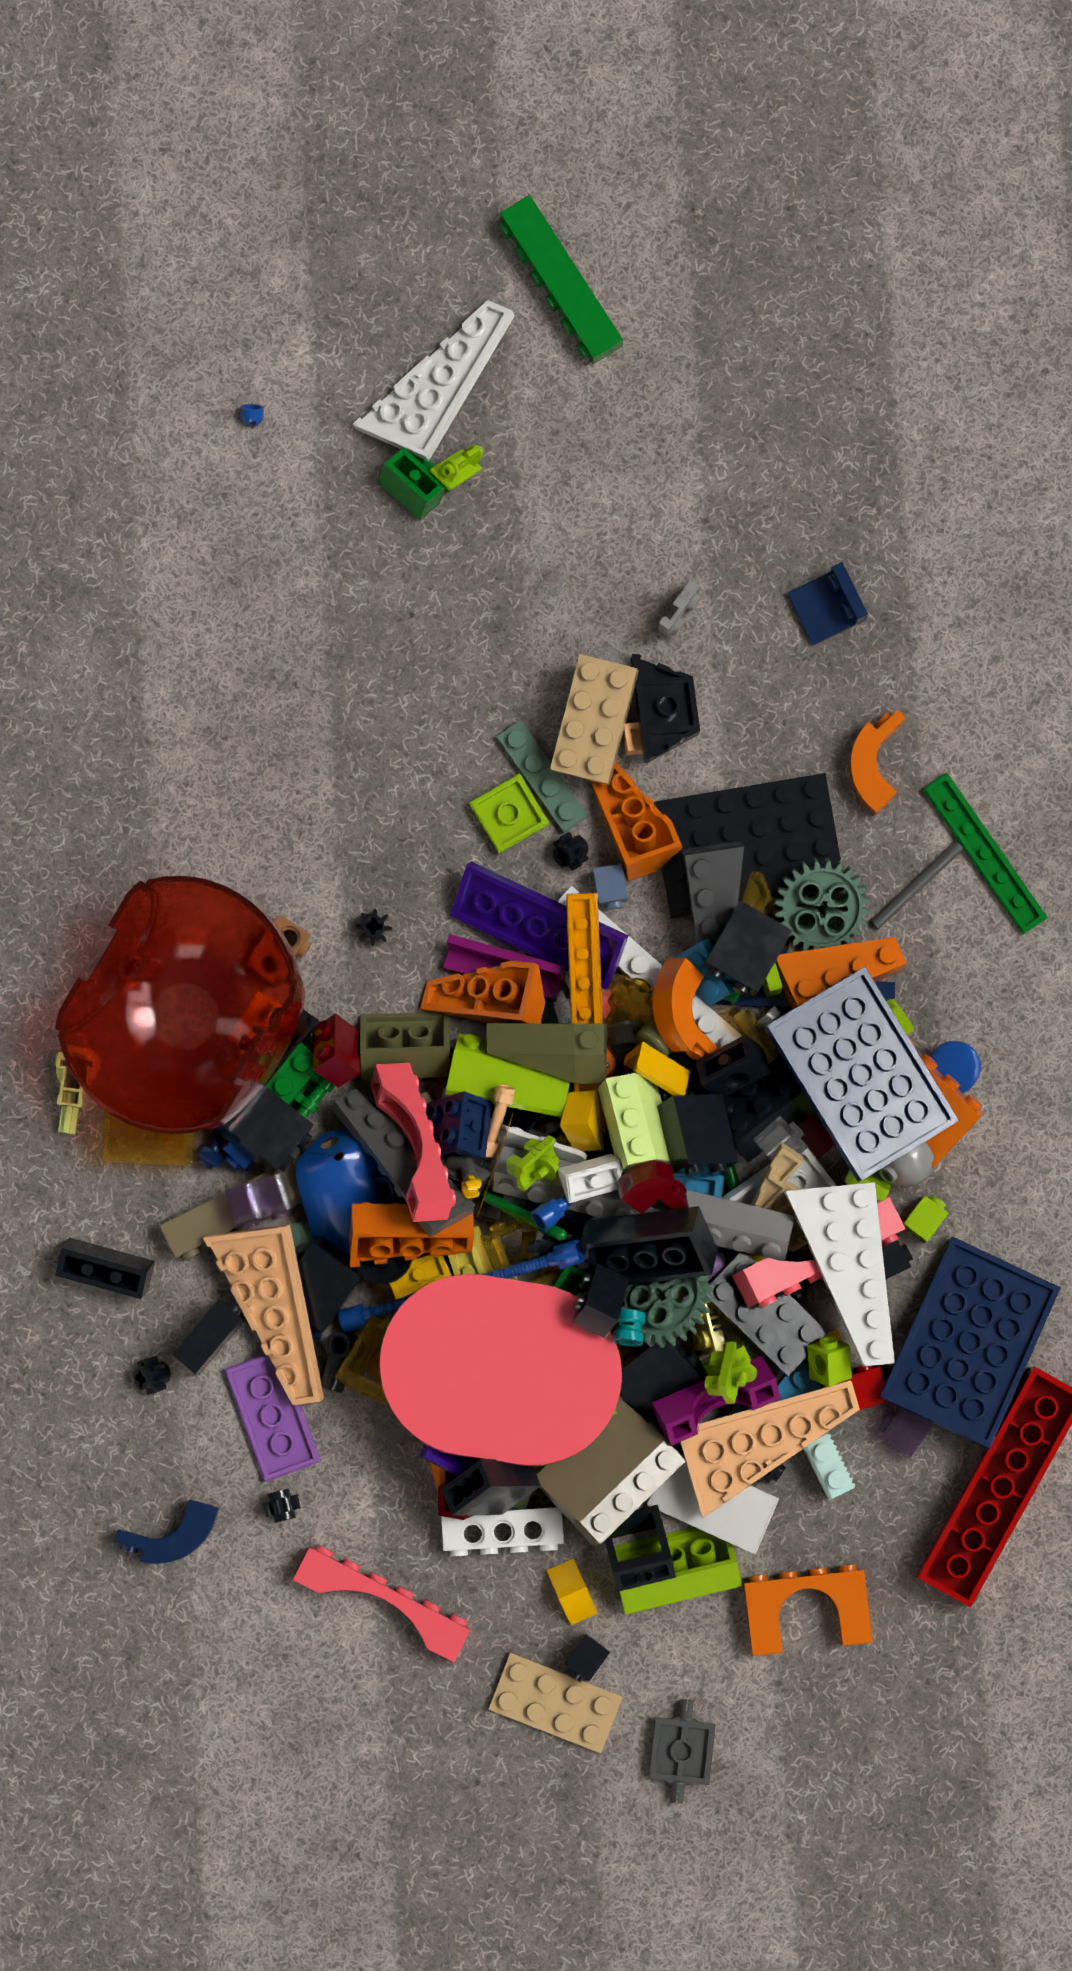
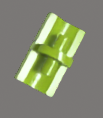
[506,1135,560,1191]
[705,1341,757,1404]

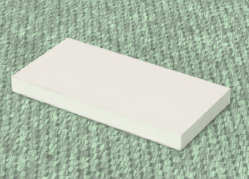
[647,1453,779,1554]

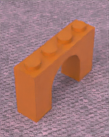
[908,1037,984,1167]
[743,1564,873,1656]

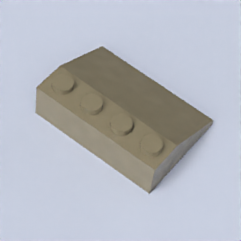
[536,1397,686,1545]

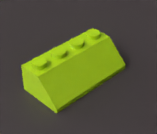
[445,1033,572,1117]
[614,1527,742,1615]

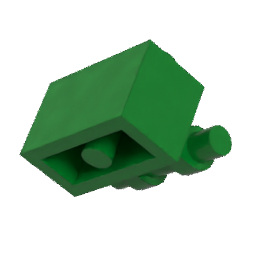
[378,447,452,520]
[266,1043,335,1118]

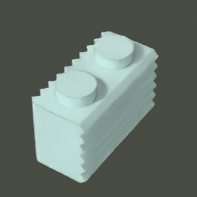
[803,1434,855,1500]

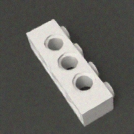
[441,1507,564,1556]

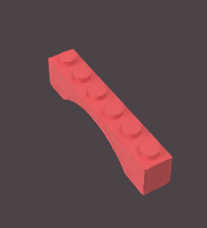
[370,1063,456,1222]
[732,1197,906,1308]
[293,1544,471,1662]

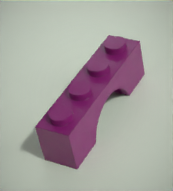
[652,1356,781,1446]

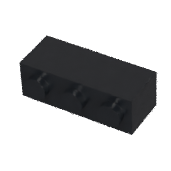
[55,1238,155,1299]

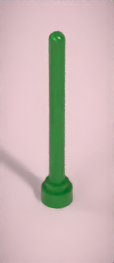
[481,1190,567,1241]

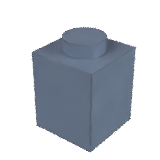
[592,863,628,910]

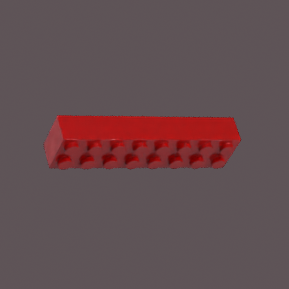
[915,1366,1072,1608]

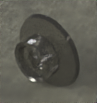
[607,1020,645,1054]

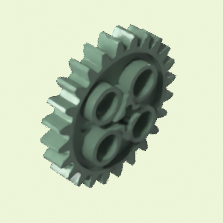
[773,858,870,951]
[621,1276,713,1348]

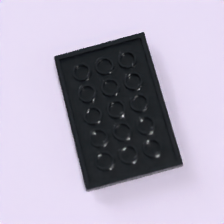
[654,773,845,919]

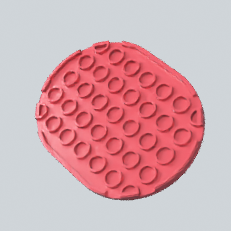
[379,1274,622,1466]

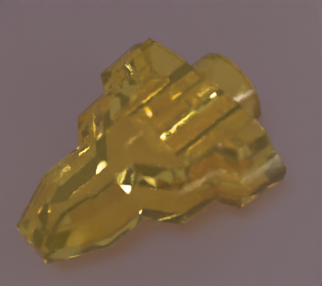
[606,974,654,1039]

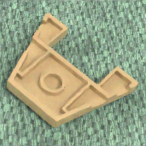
[751,1142,808,1252]

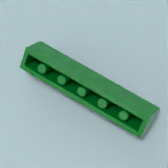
[498,194,623,364]

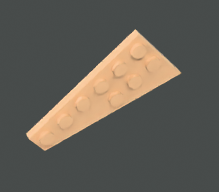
[203,1224,324,1405]
[680,1380,860,1518]

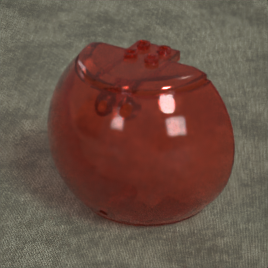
[55,876,305,1134]

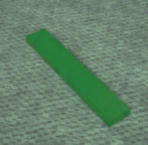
[922,773,1048,935]

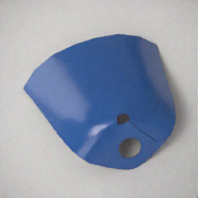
[296,1128,407,1255]

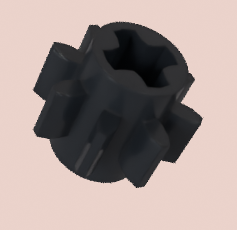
[553,831,589,871]
[355,909,393,947]
[133,1356,171,1395]
[263,1488,301,1523]

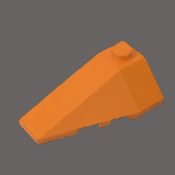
[589,762,682,882]
[420,961,545,1023]

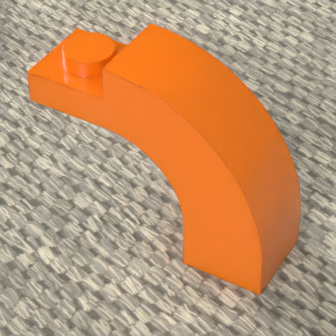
[849,710,906,816]
[653,958,719,1061]

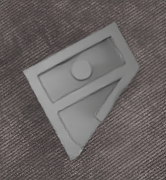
[658,579,702,639]

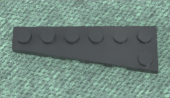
[332,1089,476,1237]

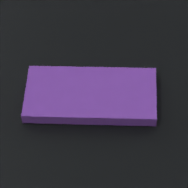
[224,1354,321,1482]

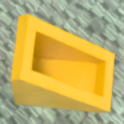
[560,1090,605,1151]
[546,1558,598,1625]

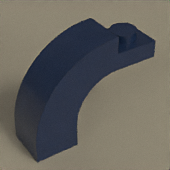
[115,1499,220,1564]

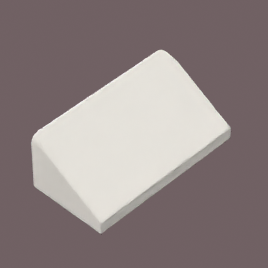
[558,1154,623,1203]

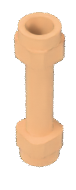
[486,1084,515,1158]

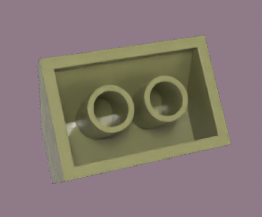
[360,1012,451,1080]

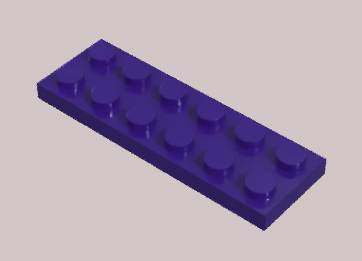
[450,861,629,990]

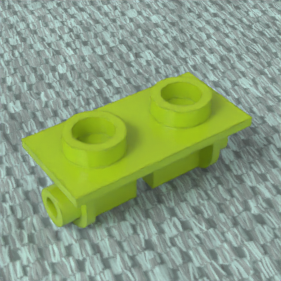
[430,444,483,491]

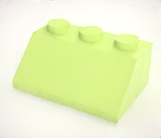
[597,1073,670,1173]

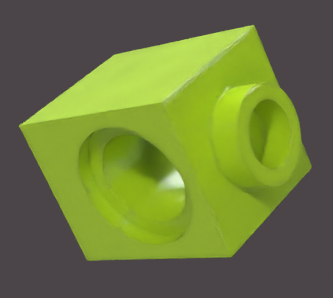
[903,1195,949,1243]
[807,1336,852,1387]

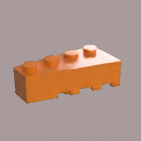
[775,937,907,1010]
[349,1202,474,1268]

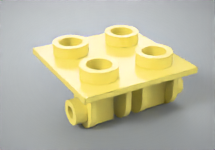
[692,1303,726,1356]

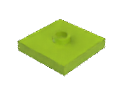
[469,773,550,854]

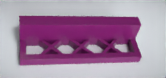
[443,934,566,1002]

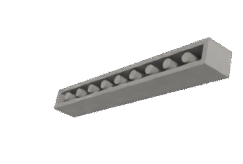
[492,1146,795,1261]

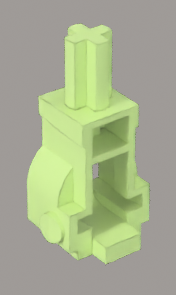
[54,1048,99,1135]

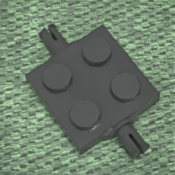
[649,1699,716,1804]

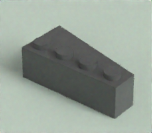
[682,840,744,947]

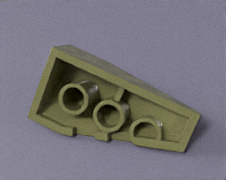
[487,1023,607,1084]

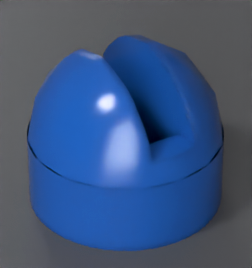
[240,404,264,427]

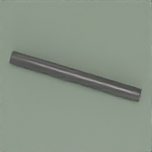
[870,841,964,930]

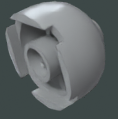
[879,1142,935,1188]

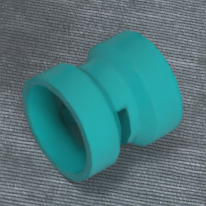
[613,1309,646,1346]

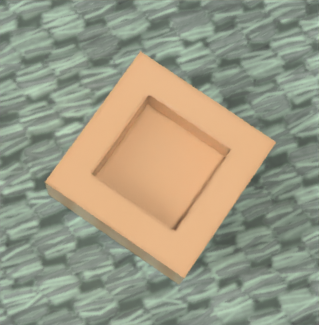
[622,722,643,755]

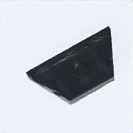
[630,654,700,763]

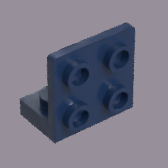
[788,562,868,645]
[426,1091,492,1160]

